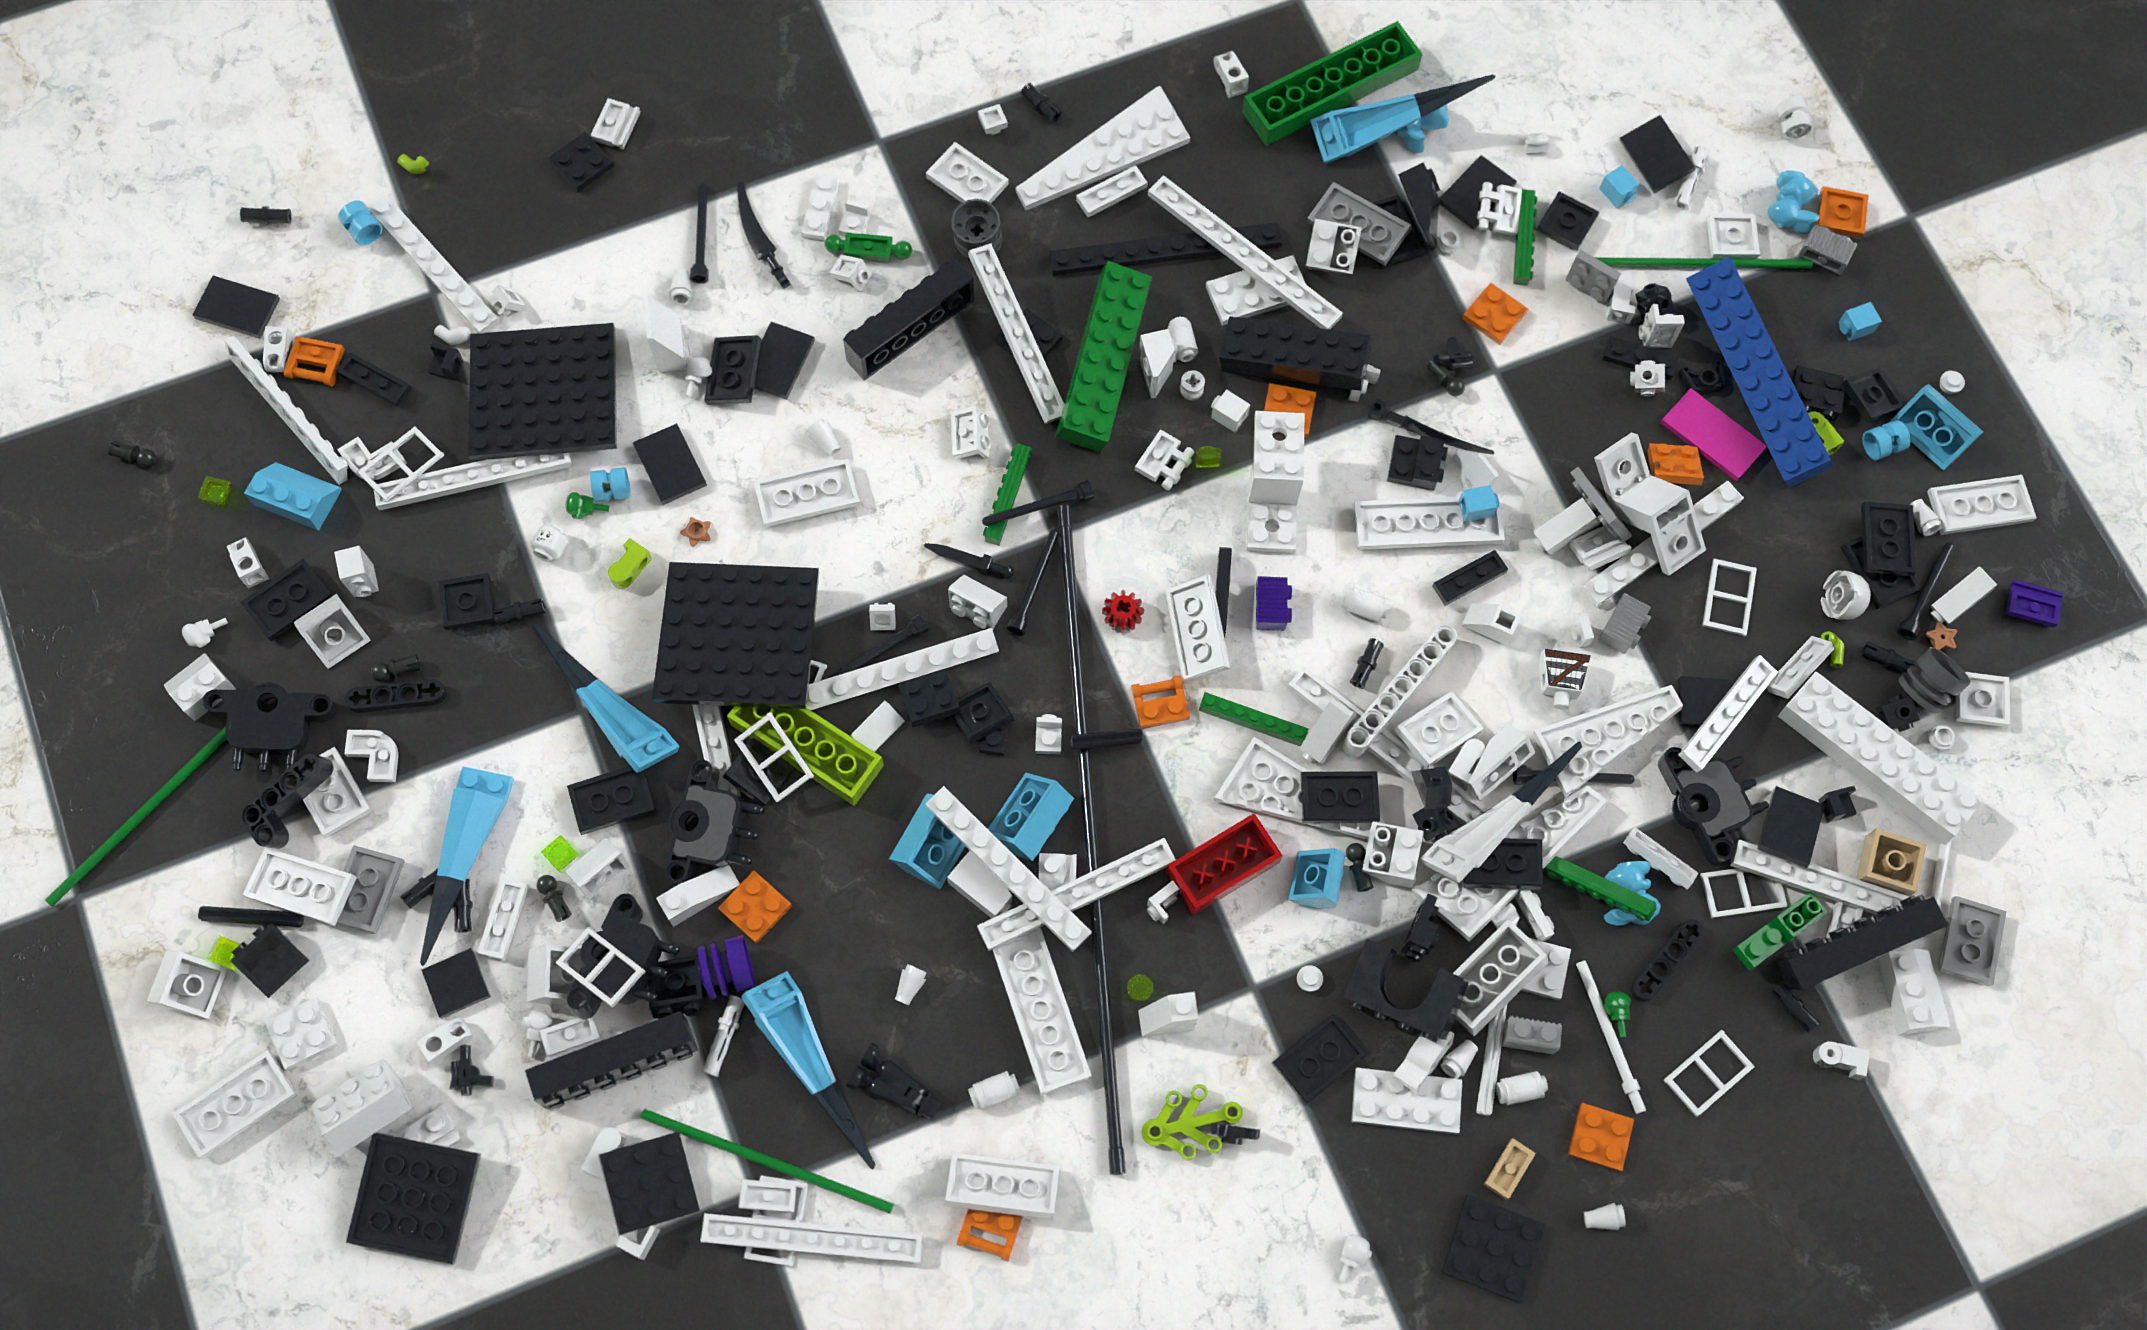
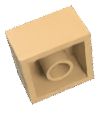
[1856,828,1927,897]

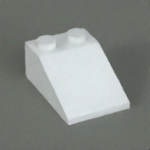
[643,295,691,373]

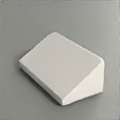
[1452,439,1499,488]
[851,701,905,752]

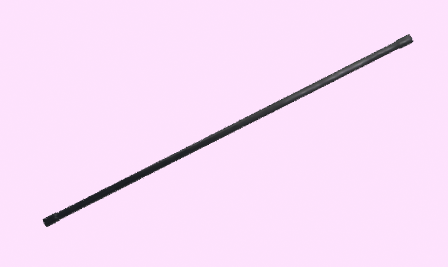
[1057,505,1126,1175]

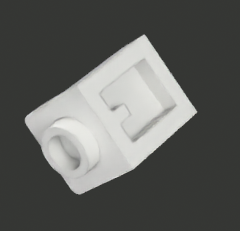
[839,200,870,237]
[829,255,872,291]
[1349,365,1381,402]
[1035,714,1062,755]
[1147,881,1179,924]

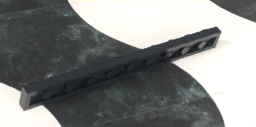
[1049,222,1282,276]

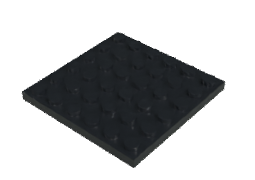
[468,323,617,461]
[652,562,820,709]

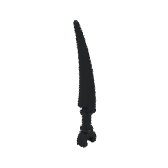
[738,182,791,289]
[1368,398,1495,455]

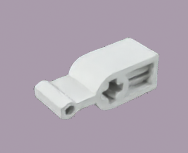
[1393,1031,1454,1092]

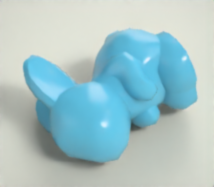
[1395,89,1449,154]
[1768,170,1820,233]
[1604,861,1661,926]

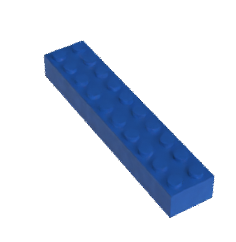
[1686,256,1834,488]

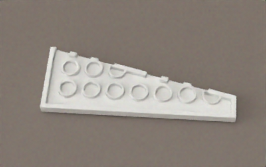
[1016,86,1190,210]
[1412,785,1608,942]

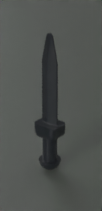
[924,543,1014,579]

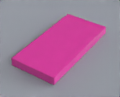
[1660,388,1767,482]

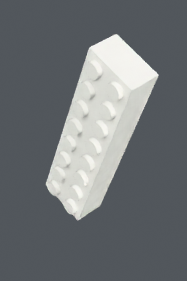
[1778,672,1984,845]

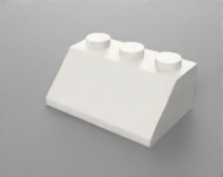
[1878,949,1950,1035]

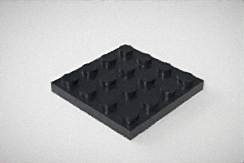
[346,1132,481,1264]

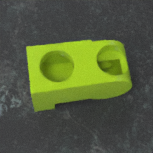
[1808,412,1844,456]
[608,538,652,589]

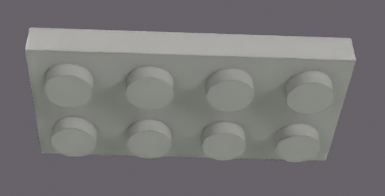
[1307,182,1411,265]

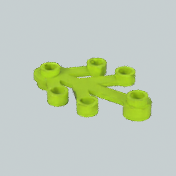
[1141,1084,1243,1161]

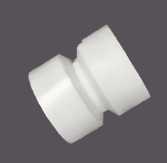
[1776,96,1814,140]

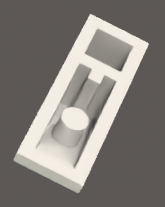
[1469,724,1535,801]
[656,865,740,927]

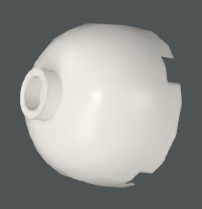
[1821,570,1871,620]

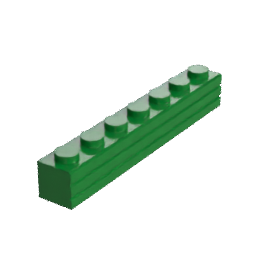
[1513,189,1537,285]
[983,443,1031,546]
[1199,692,1309,747]
[1545,856,1657,922]

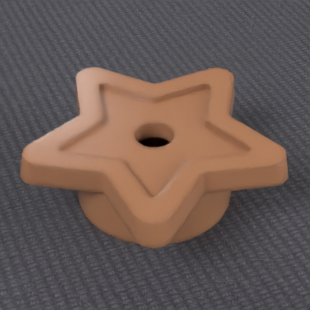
[680,517,711,547]
[1925,622,1957,650]

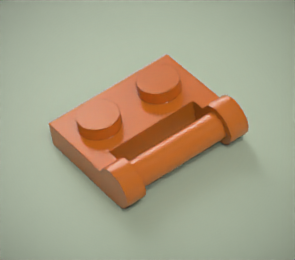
[284,336,345,387]
[1131,675,1190,729]
[956,1209,1023,1262]

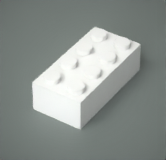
[1453,919,1548,1036]

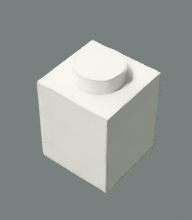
[1211,389,1250,432]

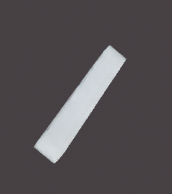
[1342,625,1457,757]

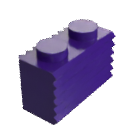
[1256,576,1292,631]

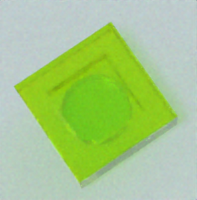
[1195,446,1222,468]
[197,476,232,507]
[541,835,579,872]
[206,935,240,970]

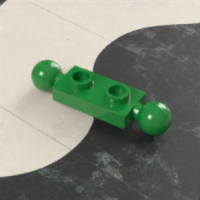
[824,232,912,262]

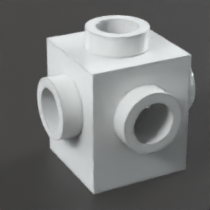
[1630,361,1665,396]

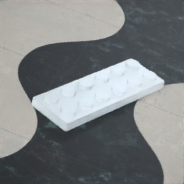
[1353,495,1505,550]
[992,928,1092,1095]

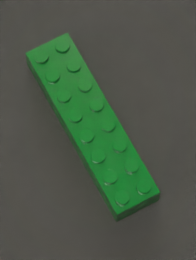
[1242,21,1422,146]
[1056,261,1152,453]

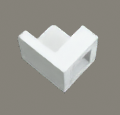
[615,1225,660,1260]

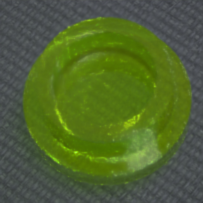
[1127,974,1153,1001]

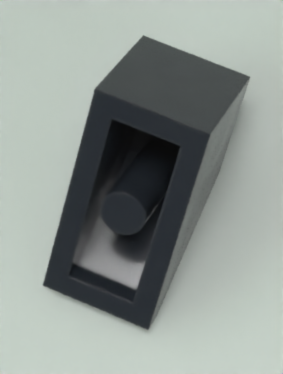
[1412,766,1452,810]

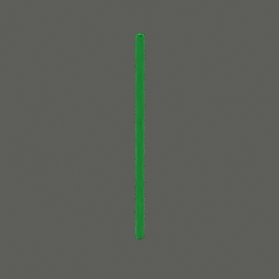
[1594,257,1813,269]
[45,726,227,907]
[641,1109,894,1214]

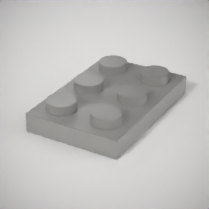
[1570,467,1632,542]
[337,845,405,934]
[1938,896,2007,986]

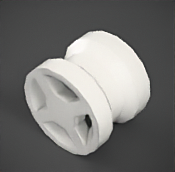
[1180,370,1205,400]

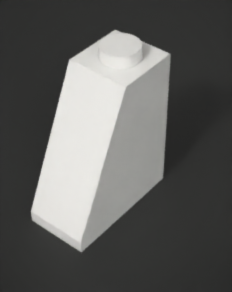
[1533,497,1602,555]
[1930,566,1997,626]
[1300,698,1358,764]
[947,851,1013,918]
[1138,992,1198,1037]

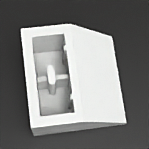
[1305,219,1362,275]
[948,575,1007,630]
[1362,821,1423,888]

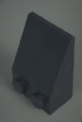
[1398,162,1440,250]

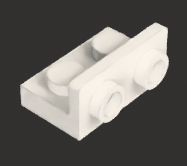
[1639,304,1684,348]
[951,406,991,459]

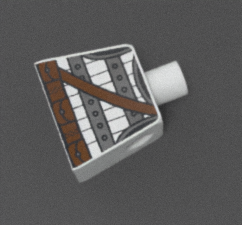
[1538,648,1591,710]

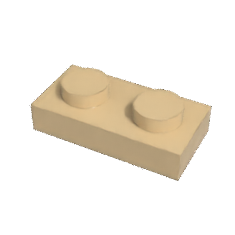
[1484,1138,1536,1200]

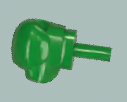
[565,492,610,519]
[1604,991,1631,1038]

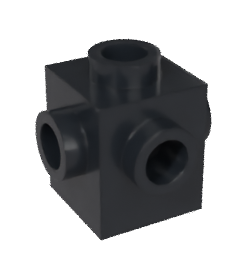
[1635,283,1675,320]
[1876,694,1921,732]
[1412,807,1458,842]

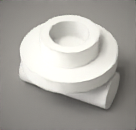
[1524,133,1549,154]
[1491,903,1520,929]

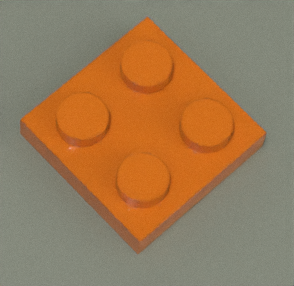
[1816,186,1869,239]
[1462,282,1528,345]
[1264,383,1316,438]
[1647,443,1704,485]
[718,870,792,944]
[1568,1103,1634,1172]

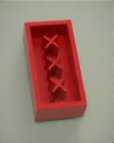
[1166,813,1283,916]

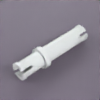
[1674,145,1709,210]
[702,995,745,1077]

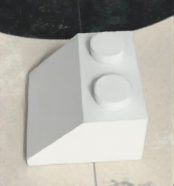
[1138,329,1178,399]
[294,594,371,669]
[164,653,236,721]
[565,838,630,900]
[527,944,587,1005]
[146,951,228,1019]

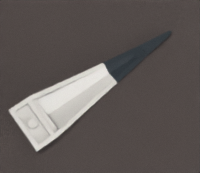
[1421,741,1582,882]

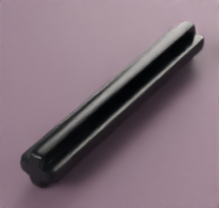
[198,906,304,927]

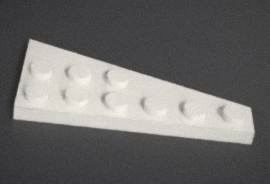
[1533,685,1683,798]
[1213,737,1384,840]

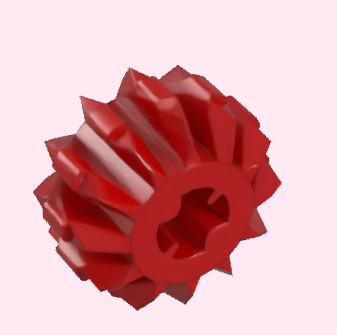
[1102,589,1144,633]

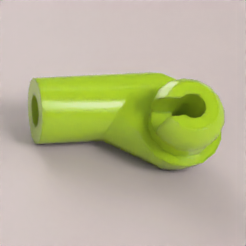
[397,154,429,175]

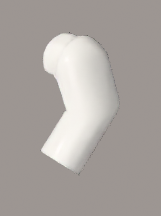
[434,325,471,345]

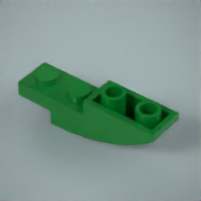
[1733,892,1828,971]

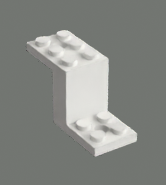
[1246,411,1305,553]
[1594,432,1706,575]

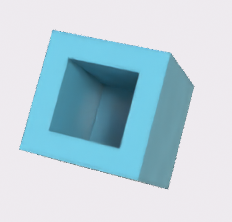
[1599,165,1640,208]
[1838,302,1882,341]
[1458,485,1499,522]

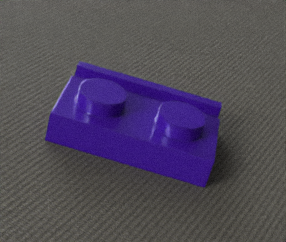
[2005,580,2063,628]

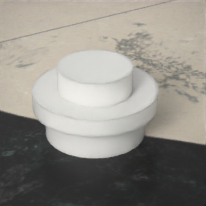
[1437,230,1460,253]
[1940,371,1965,394]
[1929,726,1955,750]
[1297,965,1323,992]

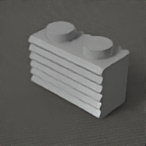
[1798,225,1857,275]
[1598,593,1651,654]
[1502,1016,1562,1055]

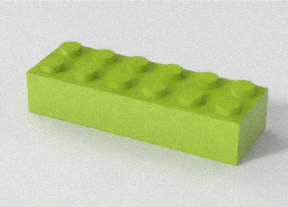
[727,706,884,806]

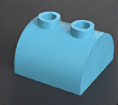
[1288,848,1345,909]

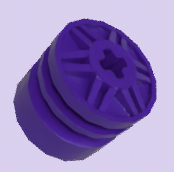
[698,935,756,1000]

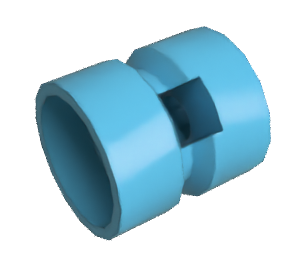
[338,201,383,246]
[1862,420,1911,460]
[590,467,630,502]

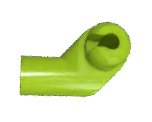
[1821,631,1844,668]

